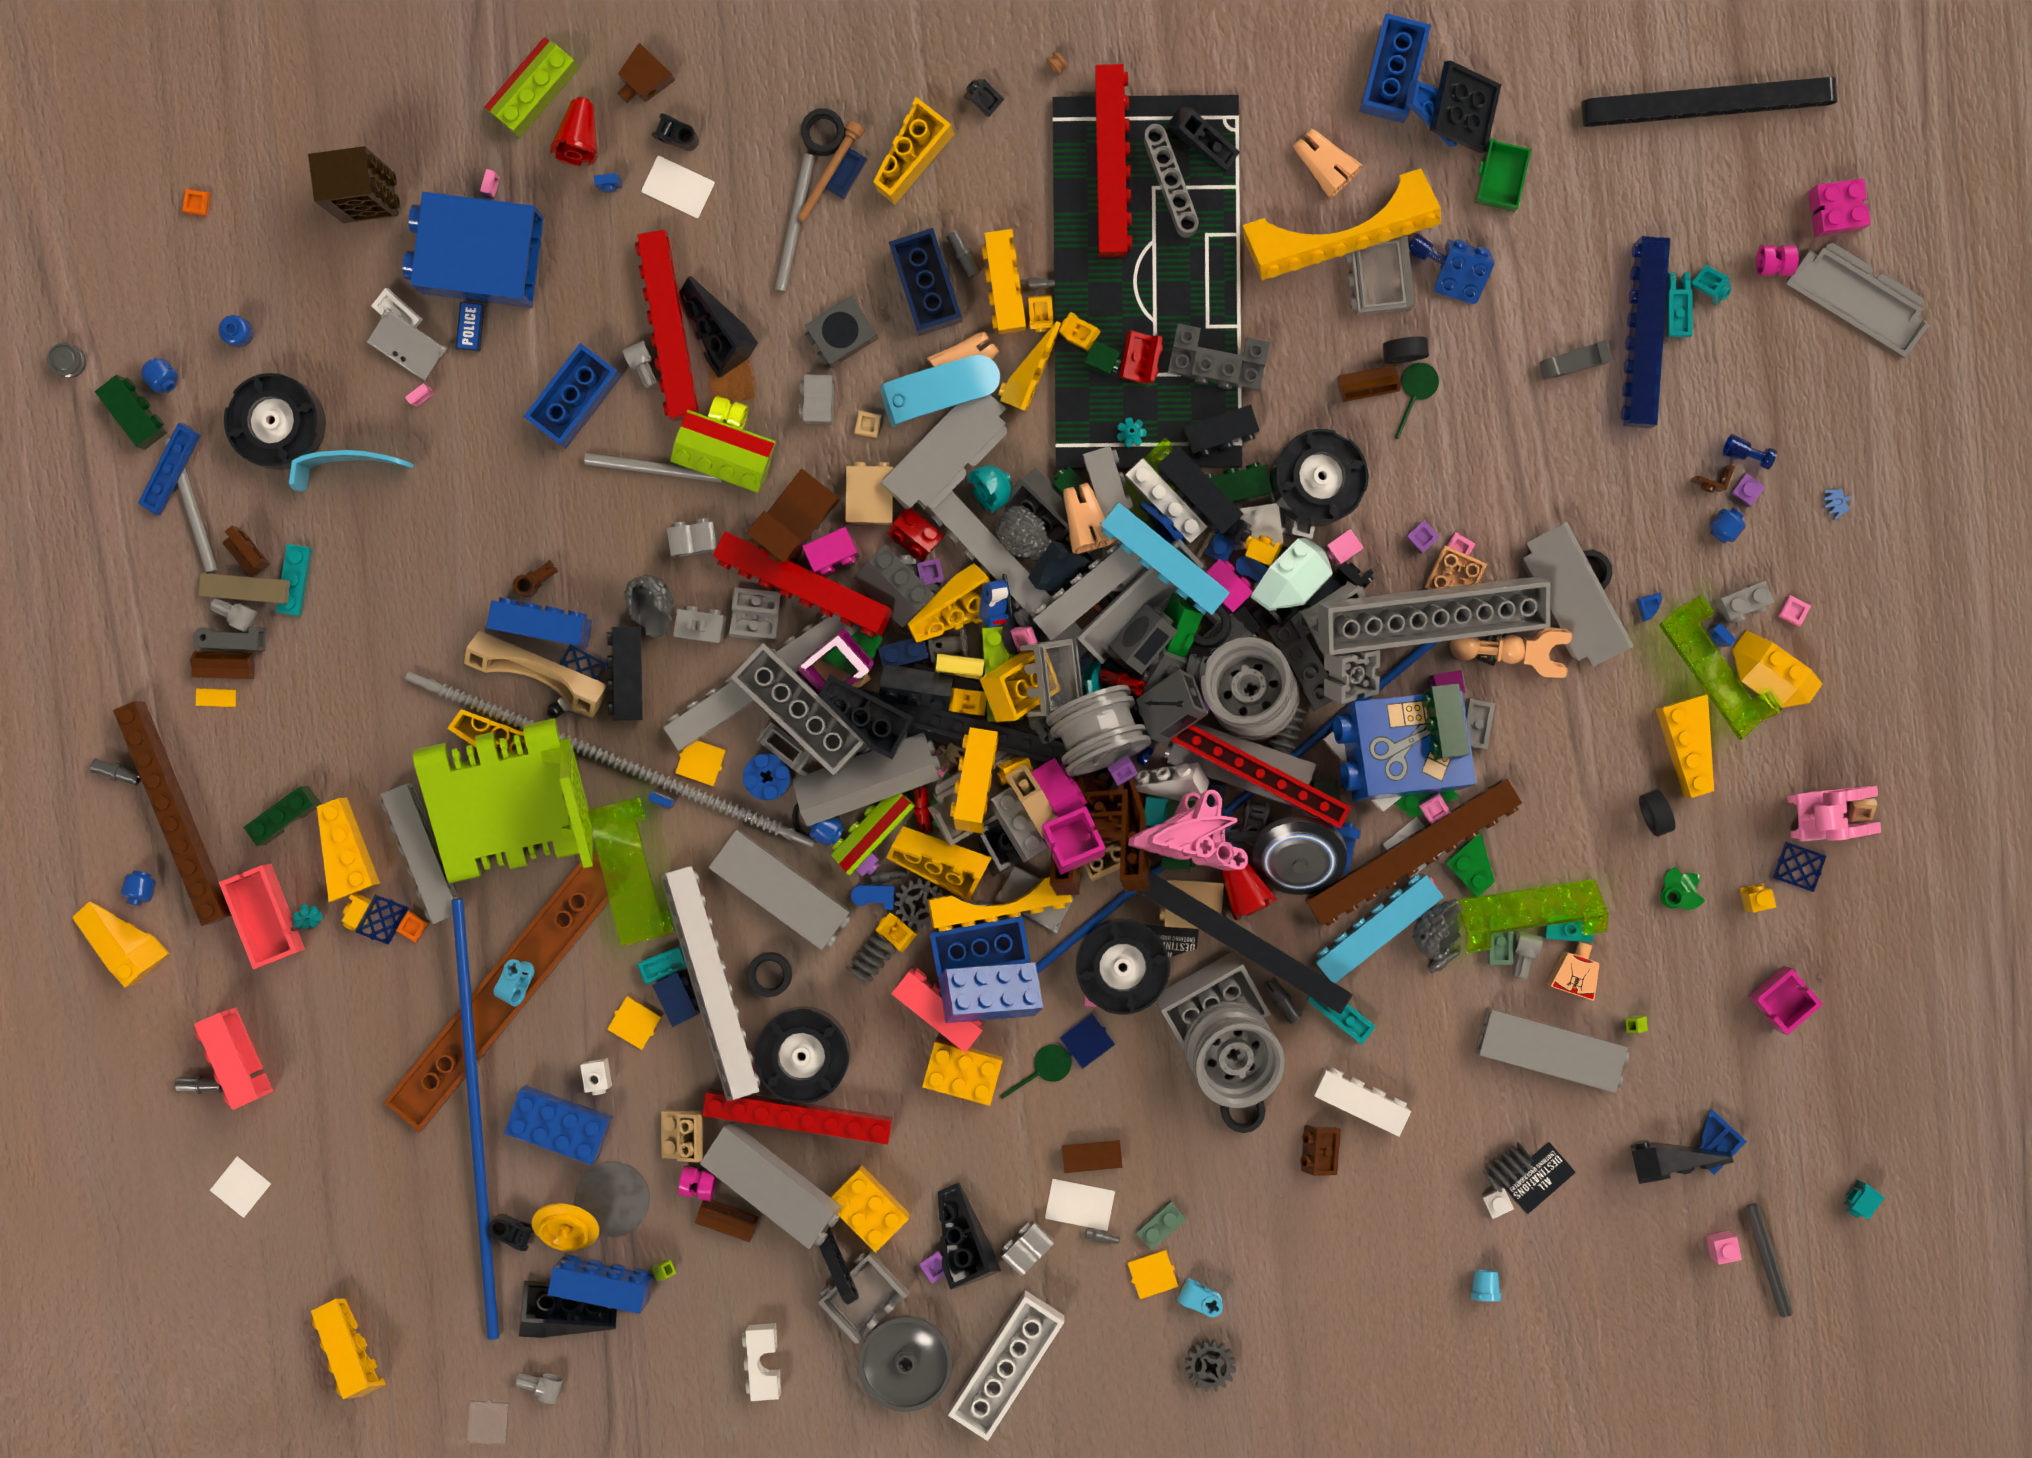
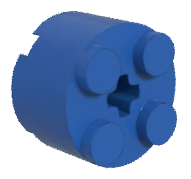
[743,753,793,800]

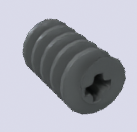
[1265,708,1308,756]
[846,931,896,983]
[1481,1142,1534,1193]

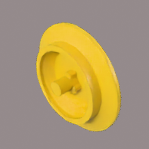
[532,1203,600,1251]

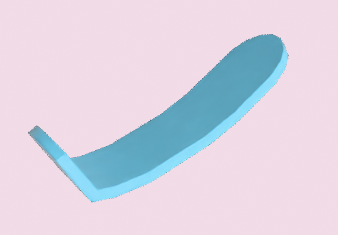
[879,355,1000,427]
[289,450,414,492]

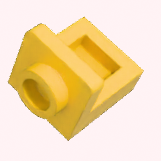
[1028,295,1054,332]
[1059,312,1101,351]
[949,688,987,716]
[876,913,918,952]

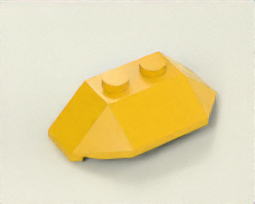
[1732,630,1823,709]

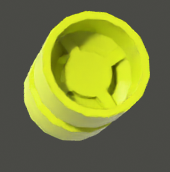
[708,396,748,429]

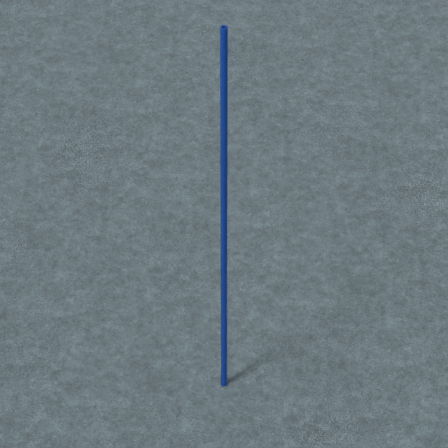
[1036,642,1438,974]

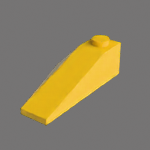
[998,321,1061,412]
[907,563,990,643]
[72,901,170,988]

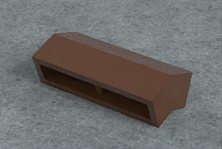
[1337,365,1400,402]
[190,651,255,679]
[1062,1140,1123,1173]
[695,1200,759,1243]

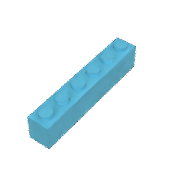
[1100,502,1230,615]
[1314,874,1444,983]

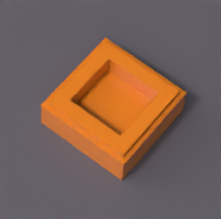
[182,189,211,217]
[396,910,429,943]

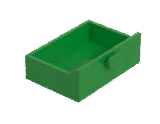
[1474,139,1532,212]
[1165,593,1203,658]

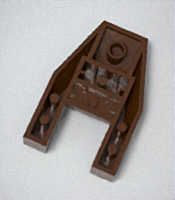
[1050,767,1150,896]

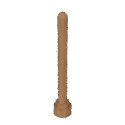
[798,120,865,222]

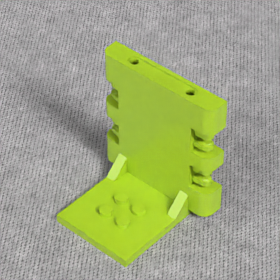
[413,718,593,884]

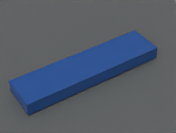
[138,423,201,515]

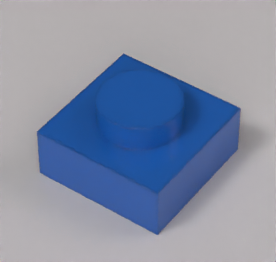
[594,173,622,193]
[1204,533,1237,562]
[1707,623,1736,647]

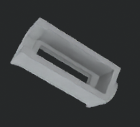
[757,722,817,776]

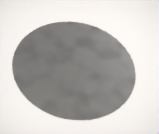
[575,1162,649,1236]

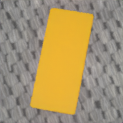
[195,688,236,707]

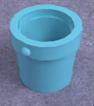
[1470,1270,1502,1301]

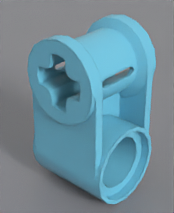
[494,959,535,1007]
[1176,1278,1223,1317]

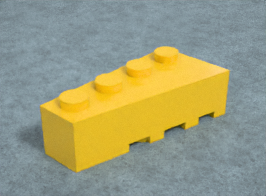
[873,97,955,205]
[981,229,1026,335]
[1656,694,1714,798]
[447,709,527,754]
[950,727,998,834]
[317,797,380,902]
[886,826,991,901]
[311,1298,386,1399]

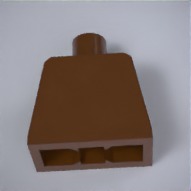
[617,43,675,103]

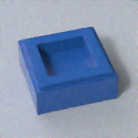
[648,791,676,809]

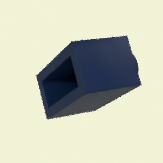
[878,638,930,667]
[652,971,700,1027]

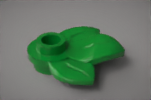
[1660,867,1705,910]

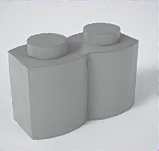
[799,375,835,424]
[667,518,718,558]
[1001,1221,1054,1276]

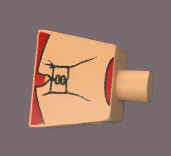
[1546,941,1599,1001]

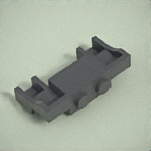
[1167,324,1270,392]
[1266,606,1333,712]

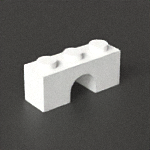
[742,1323,781,1401]

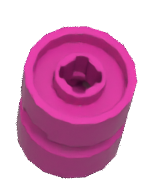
[1756,245,1799,276]
[678,1166,717,1202]

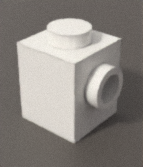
[580,1058,612,1095]

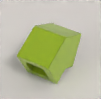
[1625,1015,1648,1033]
[652,1260,676,1281]

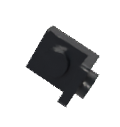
[963,79,1004,117]
[1222,518,1252,545]
[1336,562,1375,588]

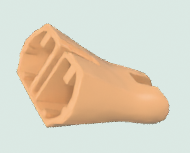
[1293,128,1363,198]
[927,331,999,368]
[1063,483,1117,554]

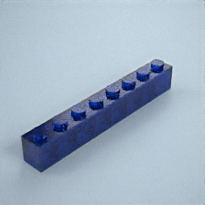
[1621,236,1670,428]

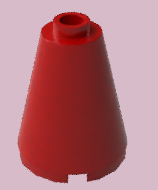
[550,97,597,166]
[1222,862,1277,921]

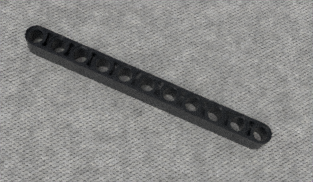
[1581,77,1838,127]
[1138,871,1353,1014]

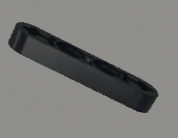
[819,1227,859,1305]

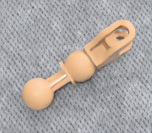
[1450,627,1572,678]

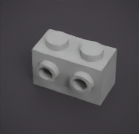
[1714,581,1774,623]

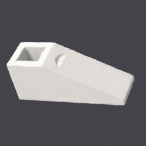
[1134,762,1209,801]

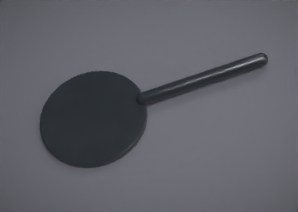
[1002,574,1020,654]

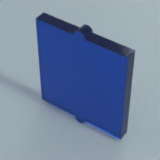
[1060,1014,1115,1069]

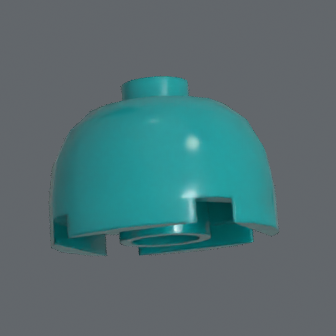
[968,465,1012,513]

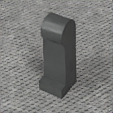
[1539,340,1611,380]
[193,626,266,651]

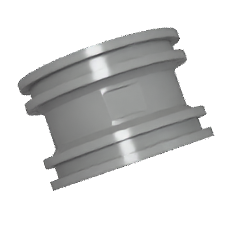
[1201,637,1300,740]
[1046,685,1151,776]
[1184,1002,1285,1108]

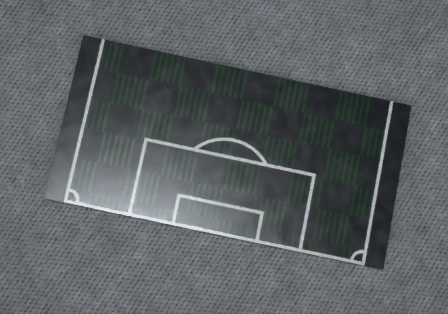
[1053,95,1242,469]

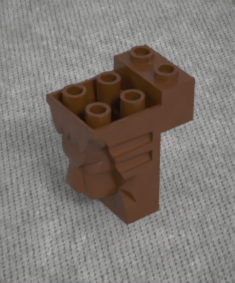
[747,468,841,564]

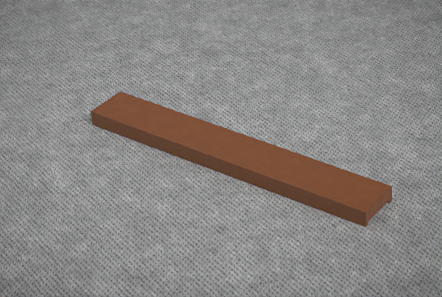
[383,851,628,1133]

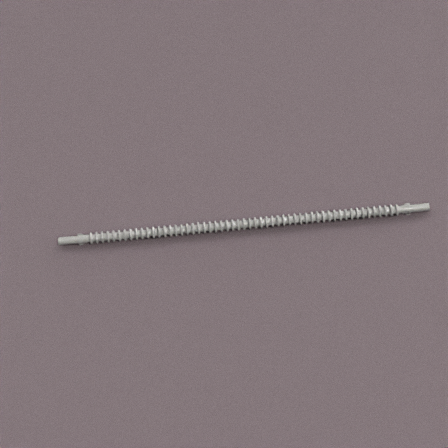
[405,672,816,848]

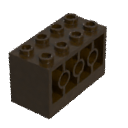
[308,146,400,223]

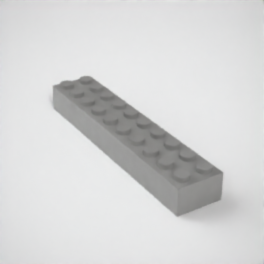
[1318,576,1550,655]

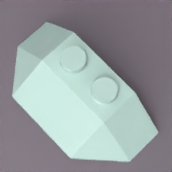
[1251,538,1333,611]

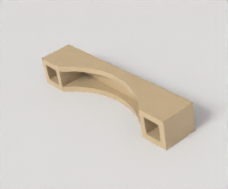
[464,631,607,718]

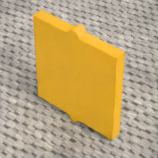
[675,740,726,786]
[607,996,662,1050]
[1127,1249,1179,1299]

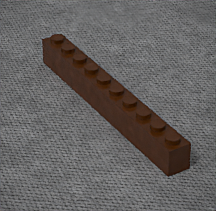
[113,701,232,926]
[1305,779,1522,926]

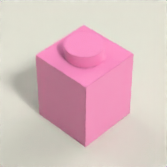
[1325,529,1364,566]
[1706,1231,1742,1264]

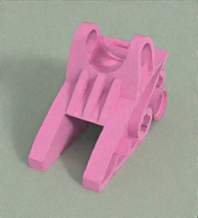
[1787,786,1881,841]
[1128,790,1248,871]

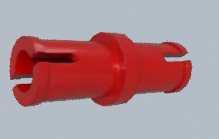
[1098,668,1145,696]
[913,785,933,834]

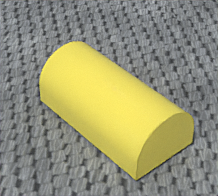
[935,654,984,679]

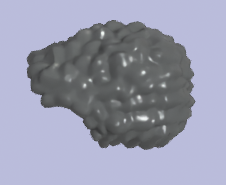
[996,506,1052,561]
[624,574,674,638]
[1413,899,1462,960]

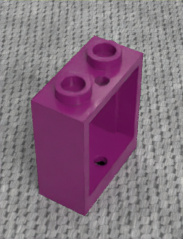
[798,628,875,694]

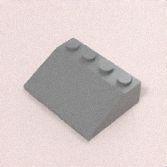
[1156,950,1271,1050]

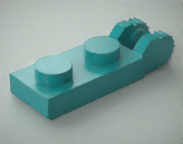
[1666,272,1693,338]

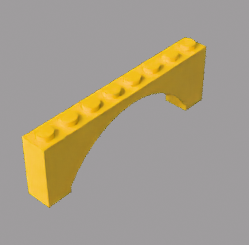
[1243,168,1441,280]

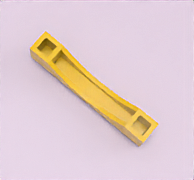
[927,876,1072,932]

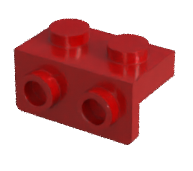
[1119,331,1163,384]
[887,508,945,562]

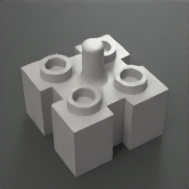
[1324,649,1380,704]

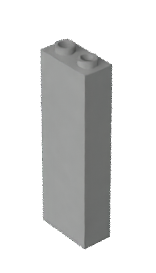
[1164,723,1316,809]
[792,732,941,827]
[709,829,851,950]
[1475,1007,1629,1093]
[700,1122,842,1250]

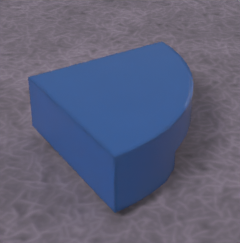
[1636,593,1662,622]

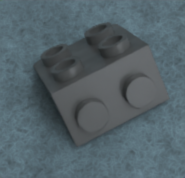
[1134,647,1188,693]

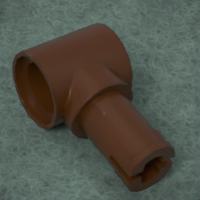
[513,560,559,597]

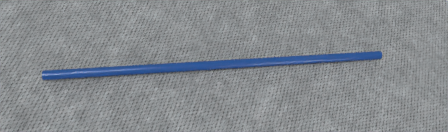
[452,898,499,1340]

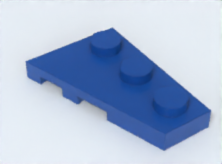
[1406,80,1457,147]

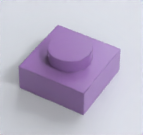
[1730,473,1765,507]
[1406,520,1440,554]
[917,558,945,585]
[1107,755,1138,786]
[856,852,880,876]
[919,1250,945,1284]

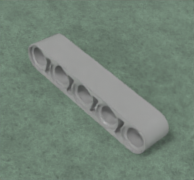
[1144,124,1199,238]

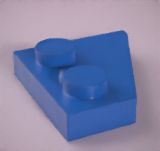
[1699,1109,1747,1175]

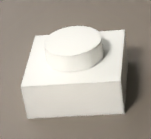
[1481,1186,1514,1219]

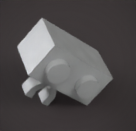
[673,605,727,644]

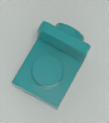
[1692,265,1732,305]

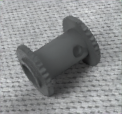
[927,628,969,665]

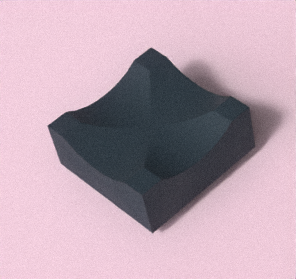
[1028,540,1094,593]

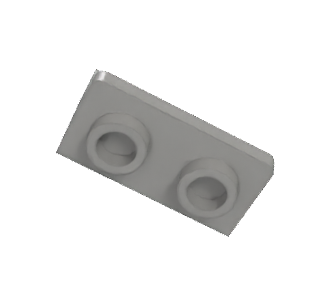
[1464,698,1495,749]

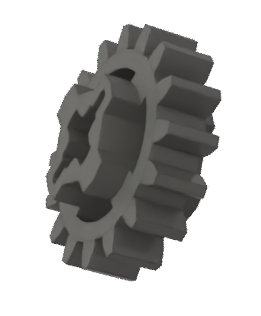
[894,878,943,929]
[1185,1339,1236,1392]

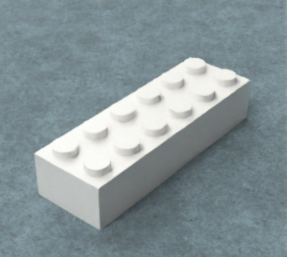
[948,1290,1064,1441]

